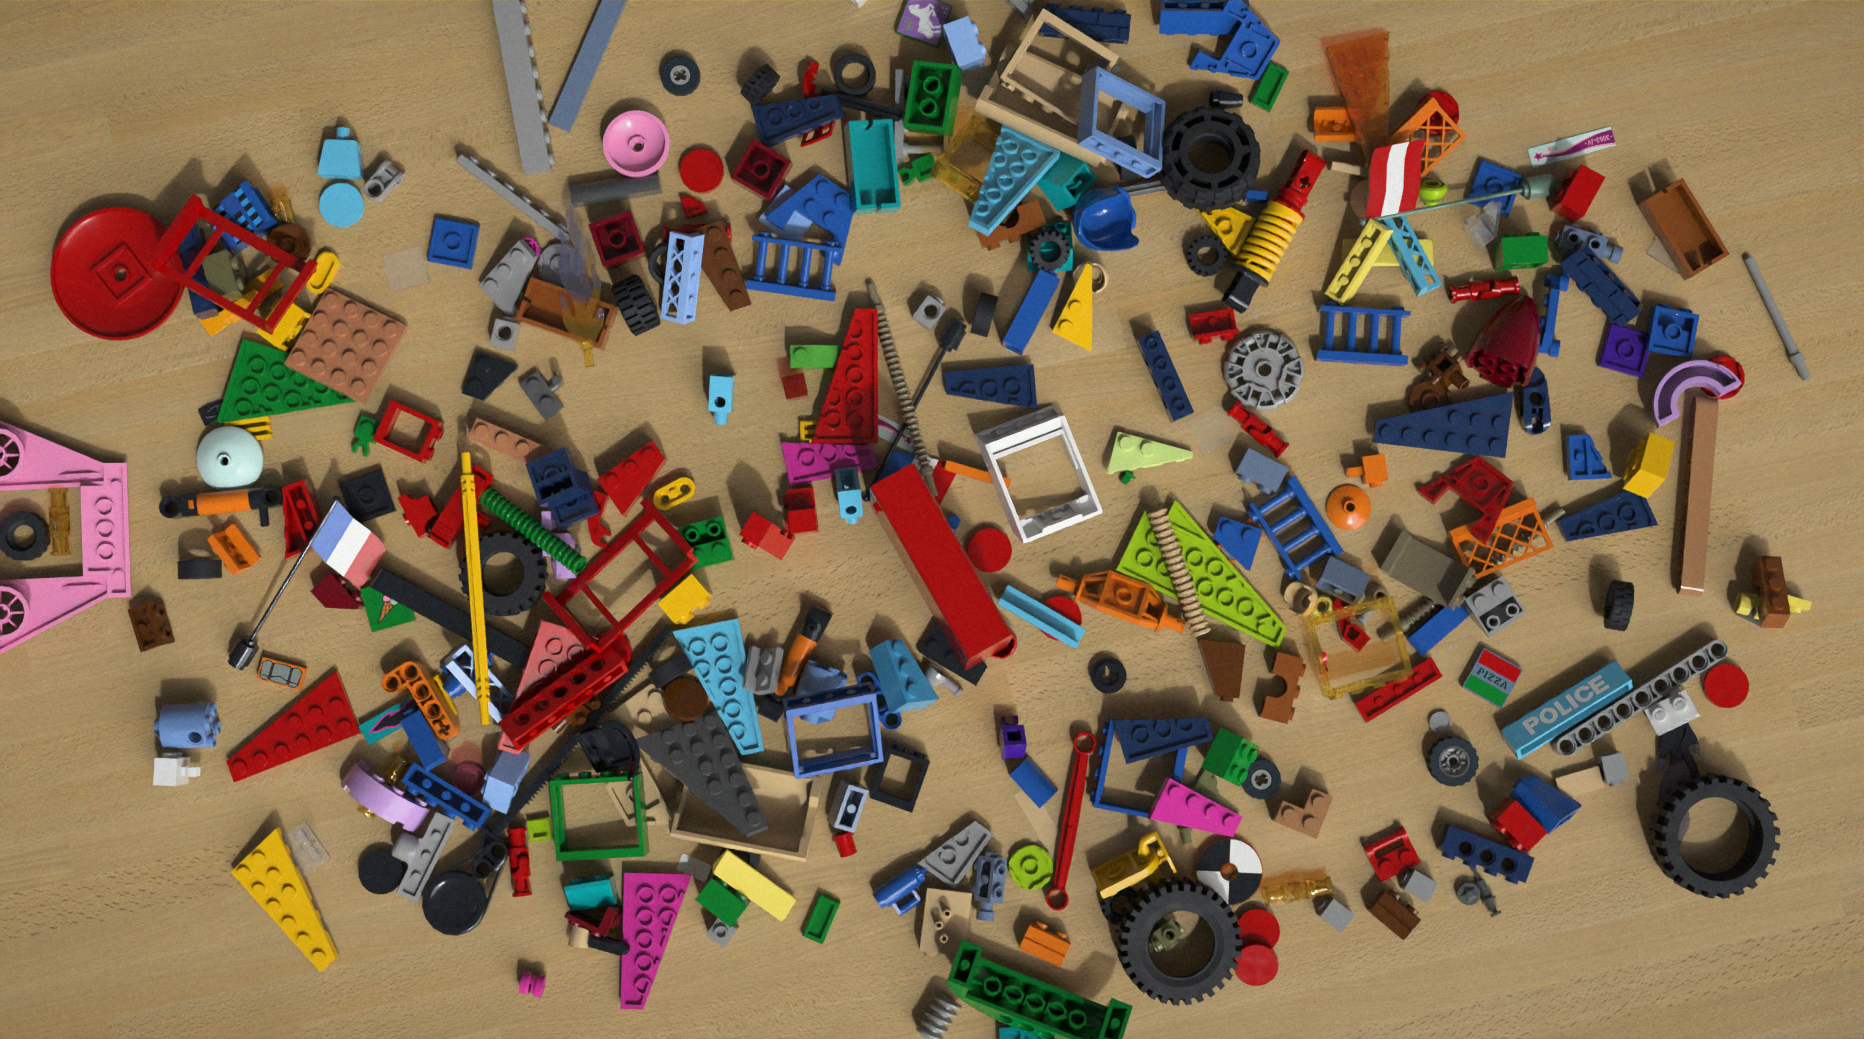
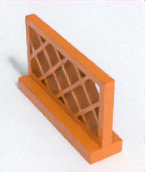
[1363,97,1467,180]
[1447,497,1554,579]

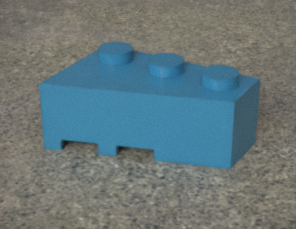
[869,639,939,713]

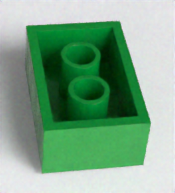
[903,60,963,137]

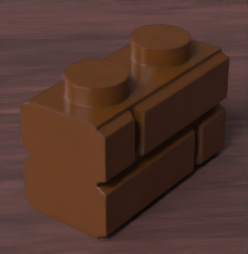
[1366,889,1421,940]

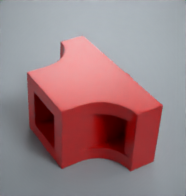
[397,494,440,538]

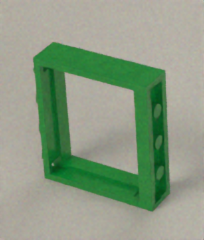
[549,769,650,861]

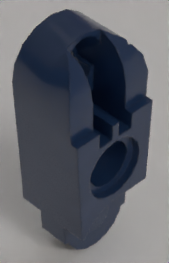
[1519,367,1551,435]

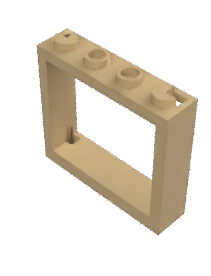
[1000,8,1119,128]

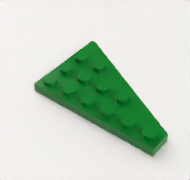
[216,339,358,424]

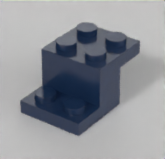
[526,447,600,530]

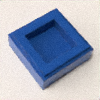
[1243,189,1269,203]

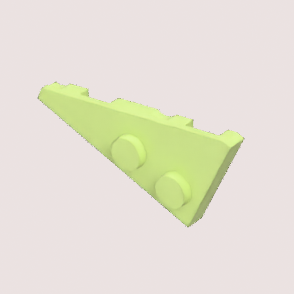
[1106,432,1193,474]

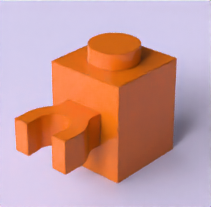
[1345,453,1388,488]

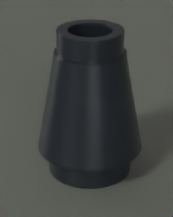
[1209,88,1243,109]

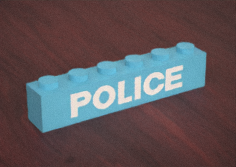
[1501,660,1633,760]

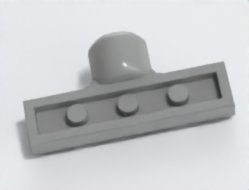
[392,810,457,902]

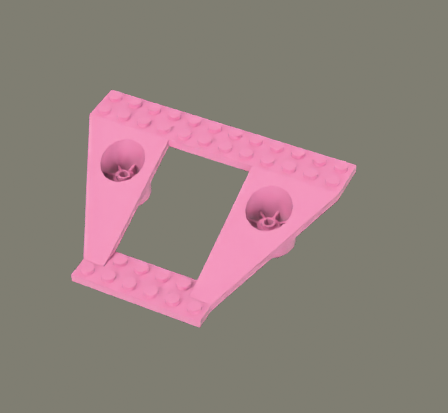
[0,420,131,654]

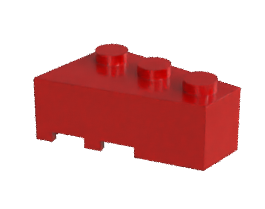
[597,441,668,517]
[282,479,323,559]
[739,511,795,560]

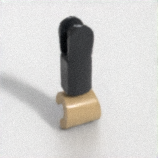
[568,925,630,956]

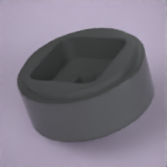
[1456,882,1480,905]

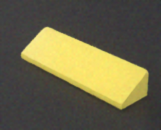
[1324,218,1393,306]
[1341,239,1434,266]
[713,849,796,921]

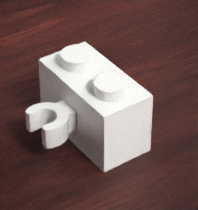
[153,752,201,786]

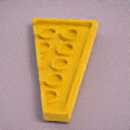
[231,827,339,972]

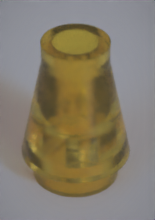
[269,194,296,224]

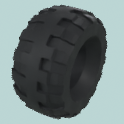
[1158,106,1261,212]

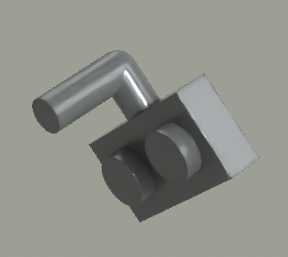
[519,371,564,421]

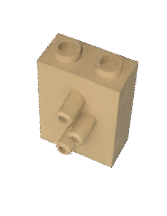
[919,886,972,959]

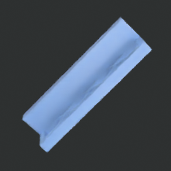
[661,231,705,325]
[444,643,513,723]

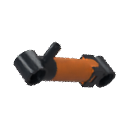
[159,485,283,527]
[757,603,833,723]

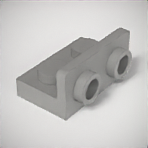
[742,646,784,695]

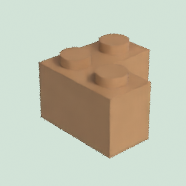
[1271,787,1333,839]

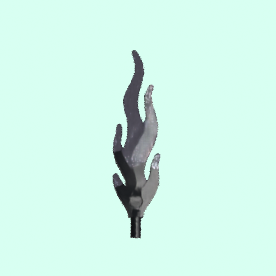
[1656,722,1700,847]

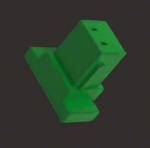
[1120,470,1136,485]

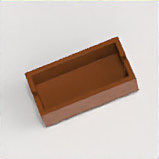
[1638,178,1730,281]
[516,277,619,351]

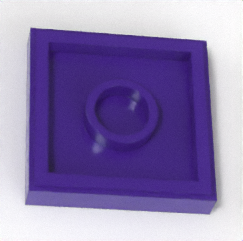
[1598,323,1649,378]

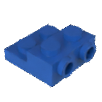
[1645,304,1699,360]

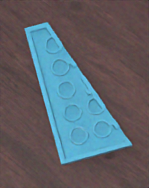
[969,125,1060,236]
[672,618,765,755]

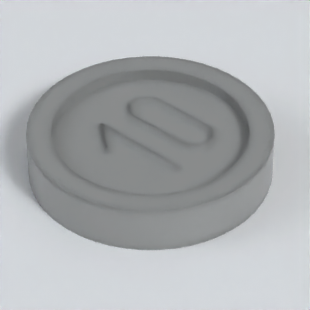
[1429,711,1452,734]

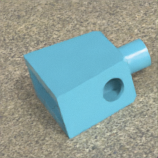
[318,127,365,180]
[708,373,736,425]
[835,467,863,524]

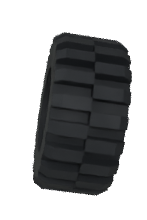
[458,530,548,616]

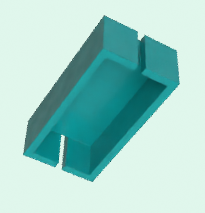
[844,119,901,215]

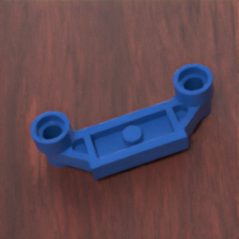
[1538,273,1570,358]

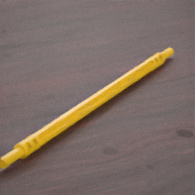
[460,452,491,725]

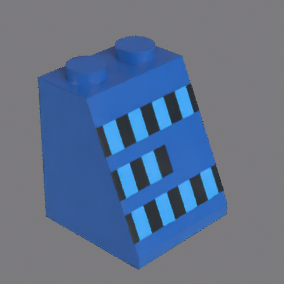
[208,180,281,254]

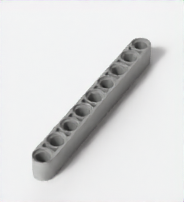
[1552,640,1728,756]

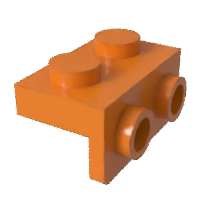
[1312,107,1360,142]
[206,523,261,575]

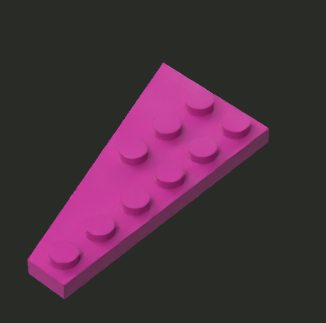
[621,872,693,1009]

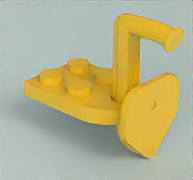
[1090,830,1195,899]

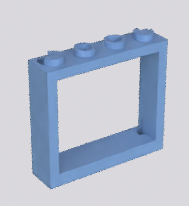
[1077,66,1166,178]

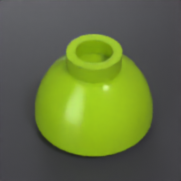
[1418,179,1448,206]

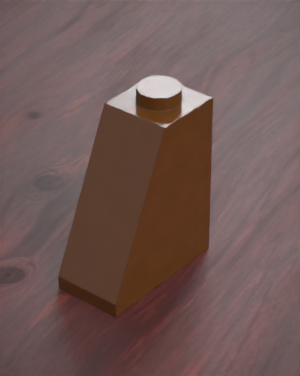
[1198,639,1246,702]

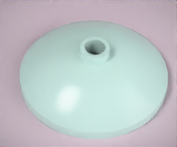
[196,426,264,491]

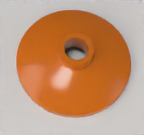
[1326,485,1371,530]

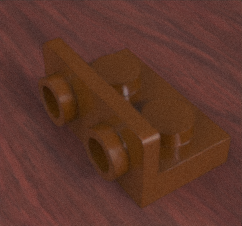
[128,600,175,652]

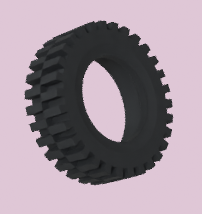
[1115,876,1242,1005]

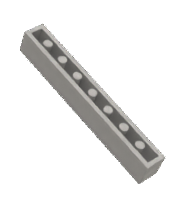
[492,0,555,177]

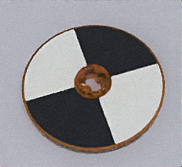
[1195,838,1263,906]

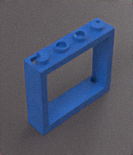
[782,682,884,779]
[1089,718,1188,817]

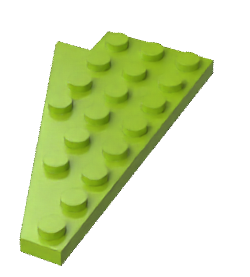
[1116,501,1287,649]

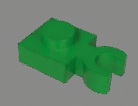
[898,153,941,186]
[351,415,381,457]

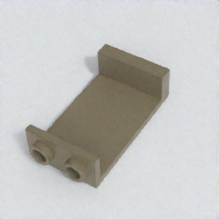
[1380,530,1477,611]

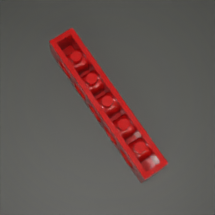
[498,644,629,751]

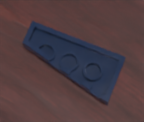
[751,95,844,148]
[944,364,1037,409]
[1556,490,1658,542]
[1114,717,1214,764]

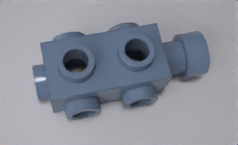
[1553,224,1623,264]
[972,851,1007,921]

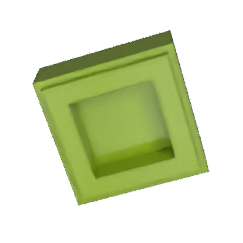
[527,817,553,843]

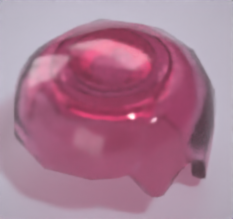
[451,760,486,795]

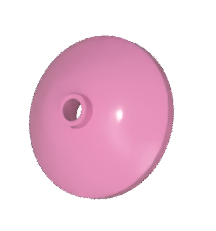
[603,110,670,177]

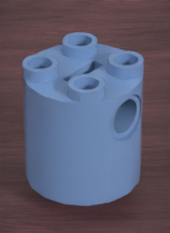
[794,659,848,725]
[154,703,221,749]

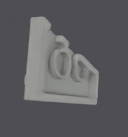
[479,239,538,317]
[918,821,993,889]

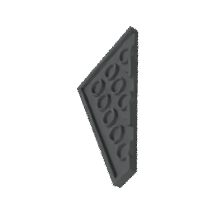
[636,710,769,837]

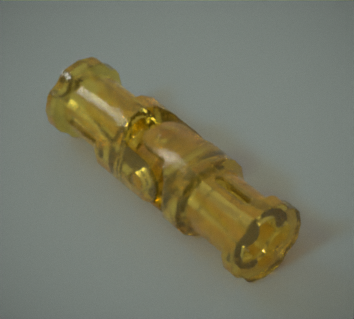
[48,488,71,556]
[357,753,412,820]
[1262,876,1333,907]

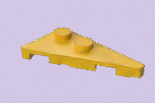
[1194,207,1256,258]
[1052,262,1093,351]

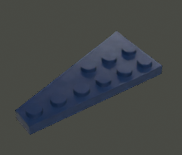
[1372,391,1514,458]

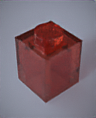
[782,373,809,402]

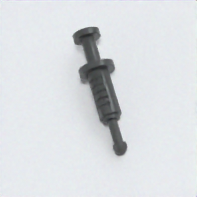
[1471,867,1502,917]

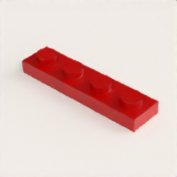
[1354,657,1443,723]

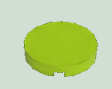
[1009,845,1053,890]

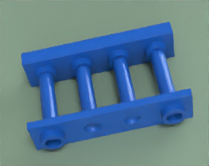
[746,231,843,301]
[1315,302,1411,367]
[1247,476,1344,581]

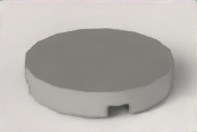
[537,243,583,288]

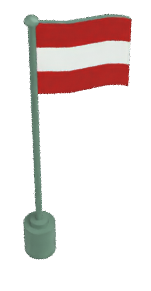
[1359,139,1556,226]

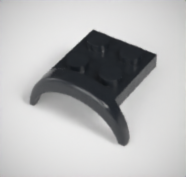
[575,720,640,781]

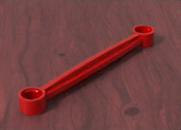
[1046,732,1096,911]

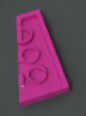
[781,442,878,486]
[1146,777,1242,837]

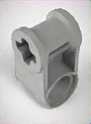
[364,160,406,203]

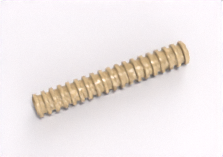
[1148,508,1211,637]

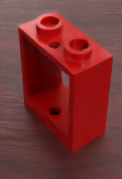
[373,400,445,464]

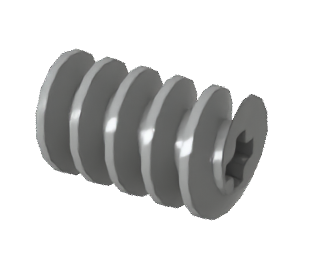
[916,993,962,1039]

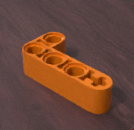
[381,660,461,739]

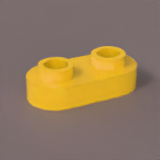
[653,477,696,510]

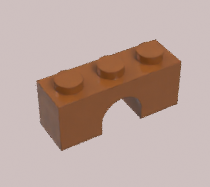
[976,200,1046,251]
[1751,556,1791,628]
[1258,652,1306,724]

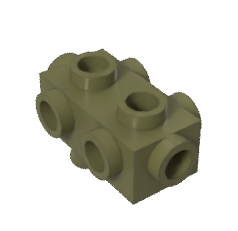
[1148,920,1185,953]

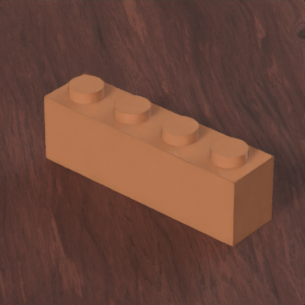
[468,417,555,463]

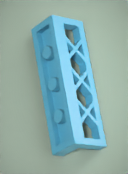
[1378,216,1442,297]
[997,585,1086,649]

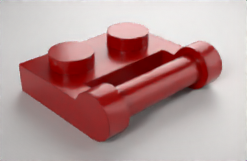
[1362,826,1421,882]

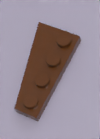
[682,219,752,312]

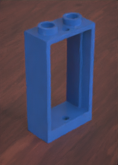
[1002,269,1060,356]

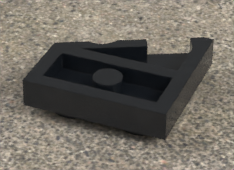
[462,352,519,401]

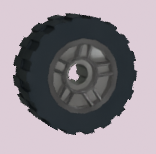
[1426,736,1479,787]

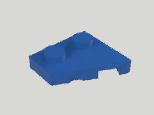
[1565,434,1612,481]
[1212,516,1263,571]

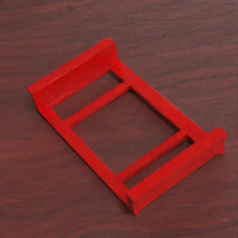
[147,194,318,335]
[541,497,698,654]

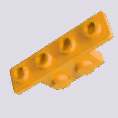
[199,268,284,336]

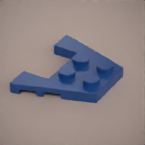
[1189,0,1280,80]
[765,174,853,266]

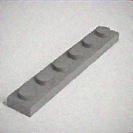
[456,154,571,244]

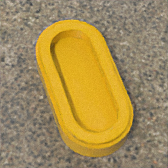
[306,251,340,294]

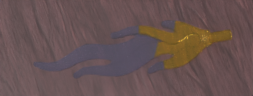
[558,201,604,367]

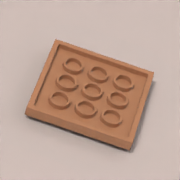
[284,287,408,405]

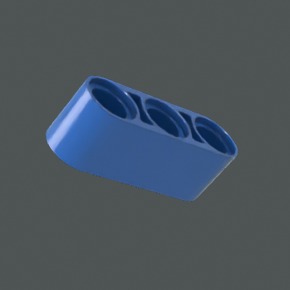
[1406,605,1470,656]
[857,672,902,730]

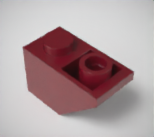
[310,573,365,610]

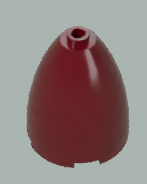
[1465,295,1540,388]

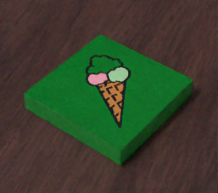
[360,577,416,632]

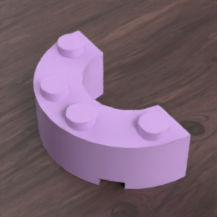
[1651,360,1742,429]
[340,759,431,832]

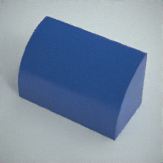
[1009,756,1058,809]

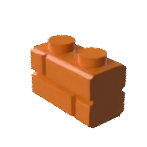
[1018,920,1071,967]

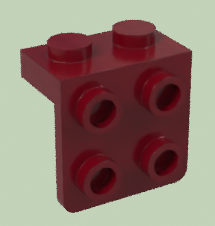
[564,904,623,937]

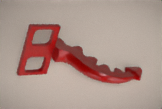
[800,61,836,148]

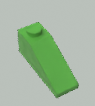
[790,345,842,370]

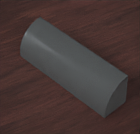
[570,171,663,208]

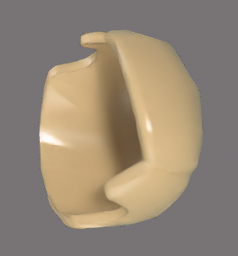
[1072,260,1109,294]
[1283,580,1318,617]

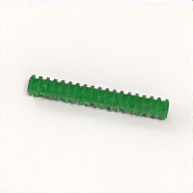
[480,487,587,574]

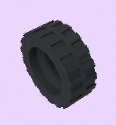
[0,511,52,561]
[1603,580,1634,631]

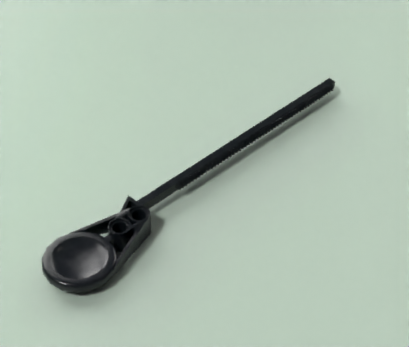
[422,625,673,936]

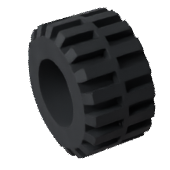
[611,274,660,336]

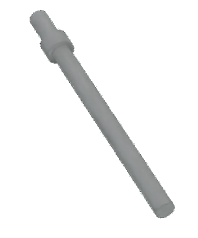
[1744,256,1811,380]

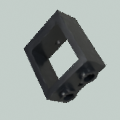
[870,743,930,813]

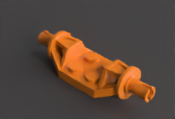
[1055,570,1186,633]

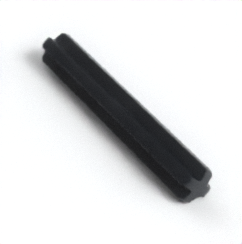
[820,87,902,122]

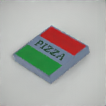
[1461,648,1523,709]

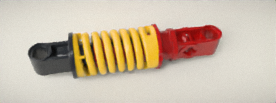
[1222,149,1326,314]

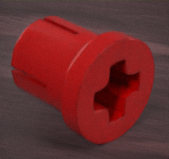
[831,830,857,858]

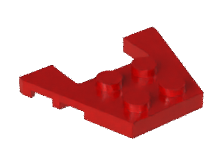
[1418,455,1514,546]

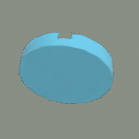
[319,183,365,228]

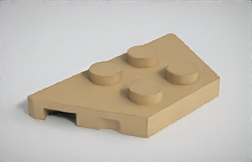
[612,683,684,734]
[606,755,673,826]

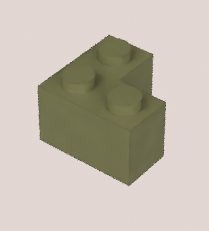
[202,250,247,301]

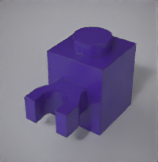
[999,716,1027,759]

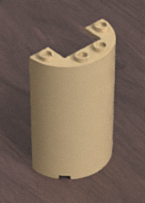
[975,43,1130,168]
[667,762,823,863]

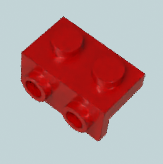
[1188,308,1239,345]

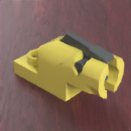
[1733,592,1812,626]

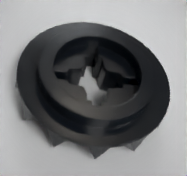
[1091,658,1127,694]

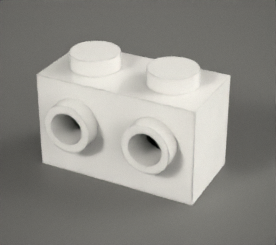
[1644,689,1700,736]

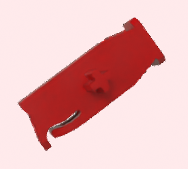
[427,464,495,549]

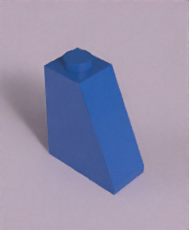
[400,706,450,772]
[1509,775,1582,834]

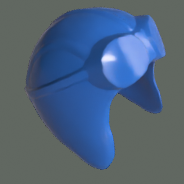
[1073,184,1139,252]

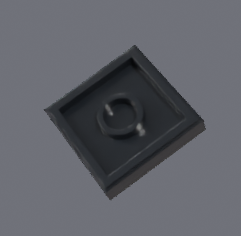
[339,469,397,523]

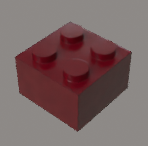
[730,139,793,204]
[588,210,648,270]

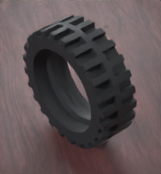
[1648,773,1781,899]

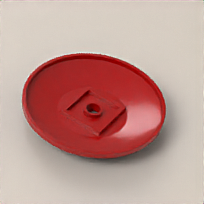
[50,207,185,341]

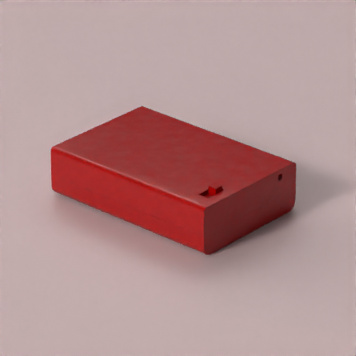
[870,463,1013,670]

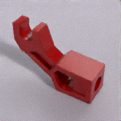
[587,490,612,549]
[1332,598,1371,652]

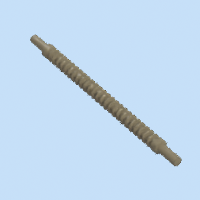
[867,283,938,497]
[1379,507,1566,644]

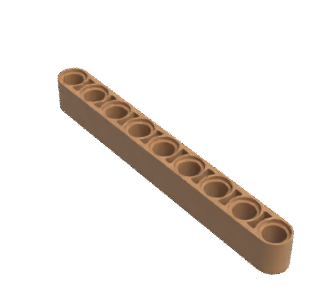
[1676,396,1719,596]

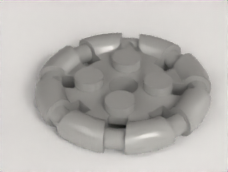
[1224,330,1304,411]

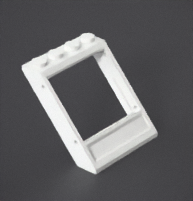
[975,404,1102,544]

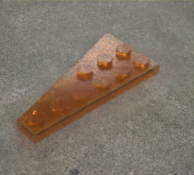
[1325,32,1389,170]

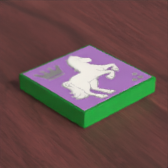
[896,0,952,48]

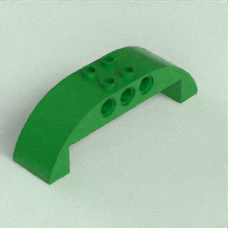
[947,940,1133,1039]

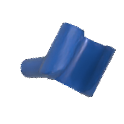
[947,514,961,532]

